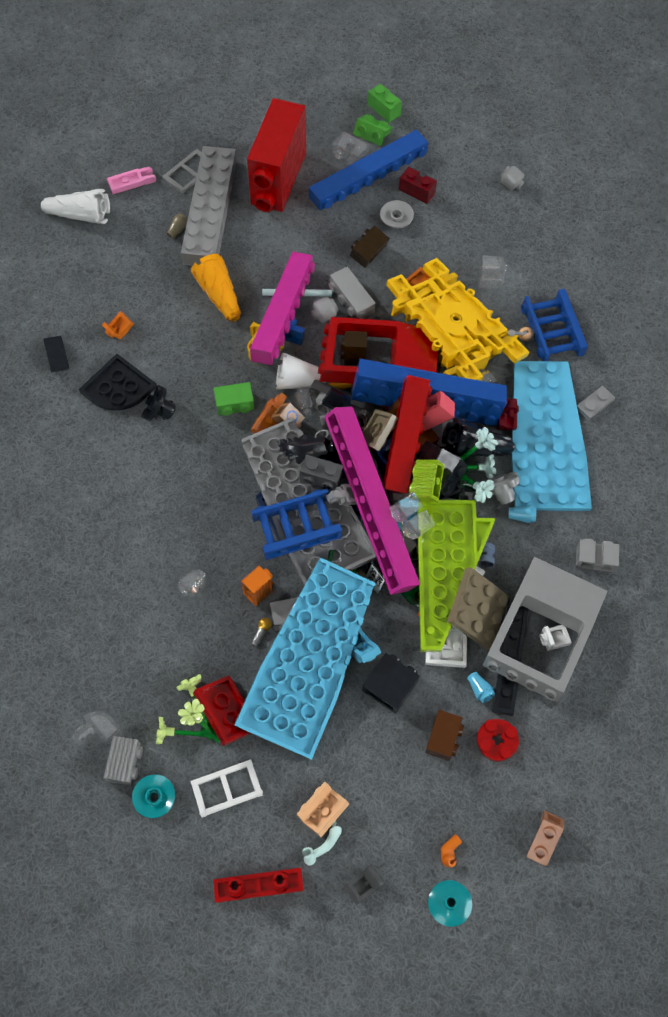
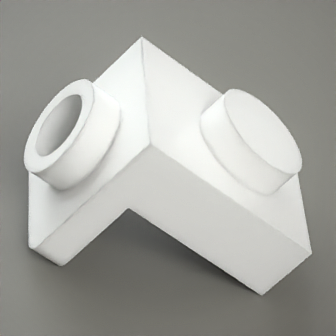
[540,625,572,651]

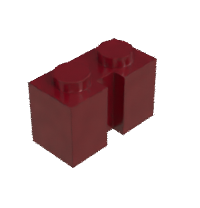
[399,166,437,204]

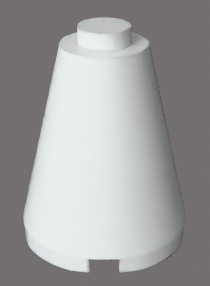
[276,353,326,390]

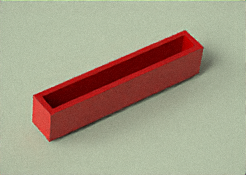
[382,375,432,495]

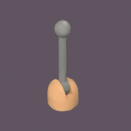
[508,327,534,341]

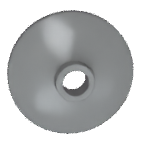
[380,200,414,229]

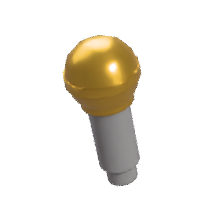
[252,618,272,647]

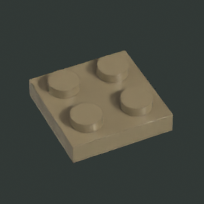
[362,409,398,451]

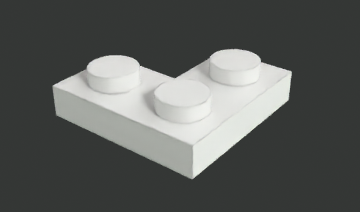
[425,626,467,668]

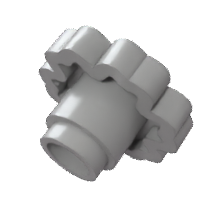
[490,472,520,504]

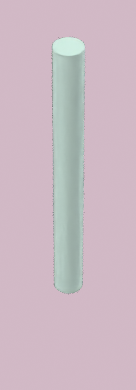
[262,289,332,297]

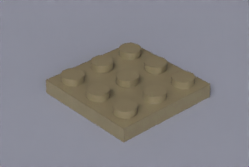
[447,567,510,650]

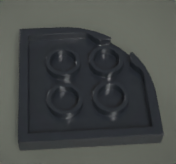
[79,354,157,411]

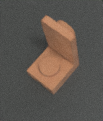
[527,810,564,866]

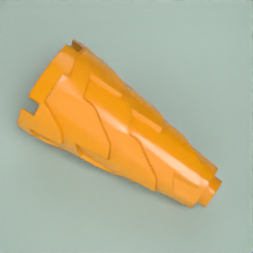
[191,254,241,322]

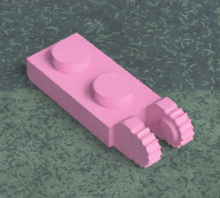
[107,166,156,194]

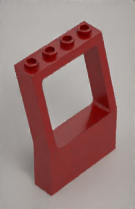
[318,317,438,384]

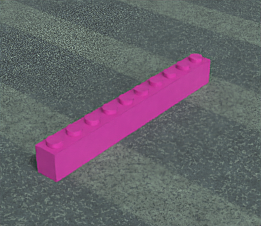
[325,407,420,595]

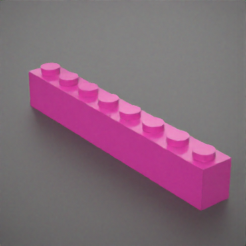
[250,252,315,365]

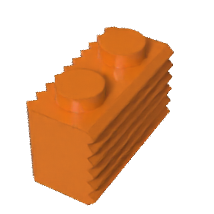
[241,566,274,606]

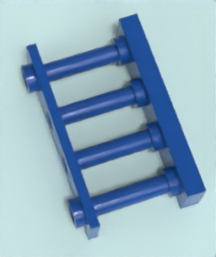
[521,289,588,361]
[251,489,342,560]

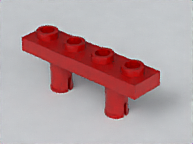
[213,868,304,903]

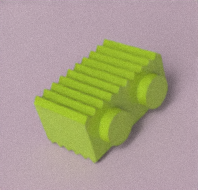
[409,460,444,503]

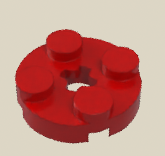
[476,719,519,762]

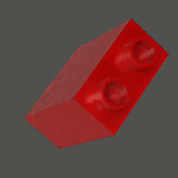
[247,98,306,212]

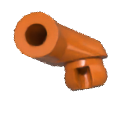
[441,834,462,868]

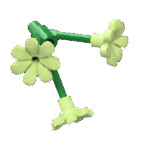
[156,674,220,744]

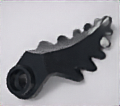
[277,435,339,464]

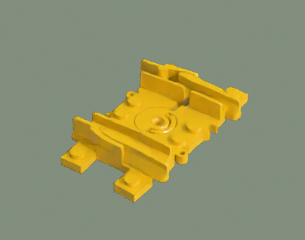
[386,258,529,381]

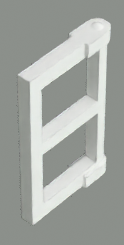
[191,759,263,818]

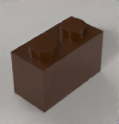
[425,710,464,761]

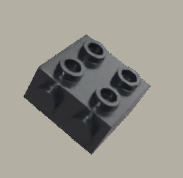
[362,653,420,714]

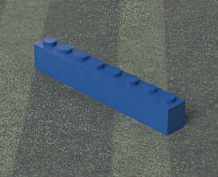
[309,129,428,210]

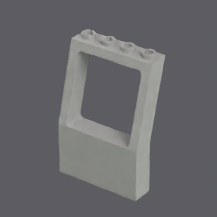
[482,557,607,702]

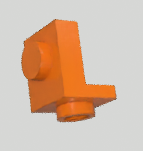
[102,311,134,339]

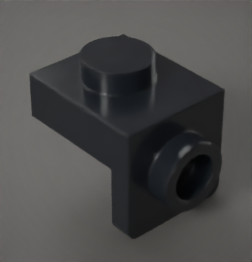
[322,387,352,410]

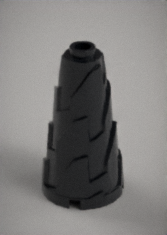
[442,418,515,457]

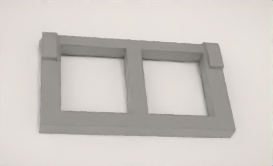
[162,149,201,194]

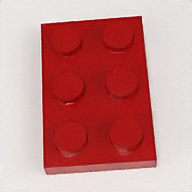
[193,675,252,746]

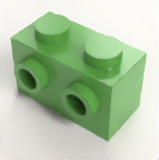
[368,84,402,123]
[214,382,254,416]

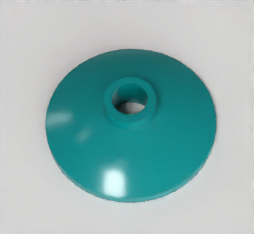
[132,774,175,818]
[428,880,472,927]

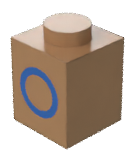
[271,402,305,429]

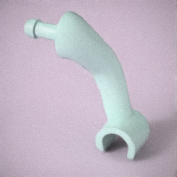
[302,821,342,865]

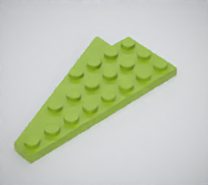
[417,500,495,652]

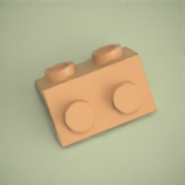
[297,782,349,837]

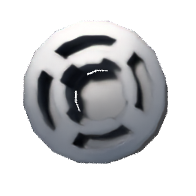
[477,543,495,568]

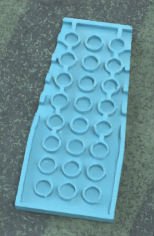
[511,361,592,511]
[234,558,375,760]

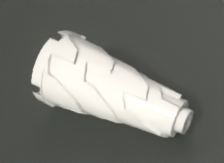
[41,189,110,224]

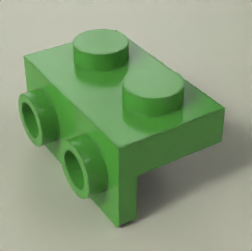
[353,114,393,146]

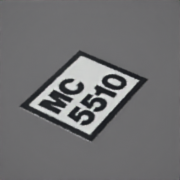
[365,562,386,596]

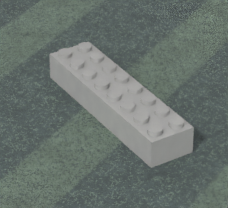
[181,146,237,266]

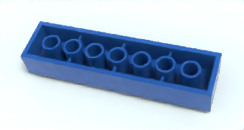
[351,359,507,426]

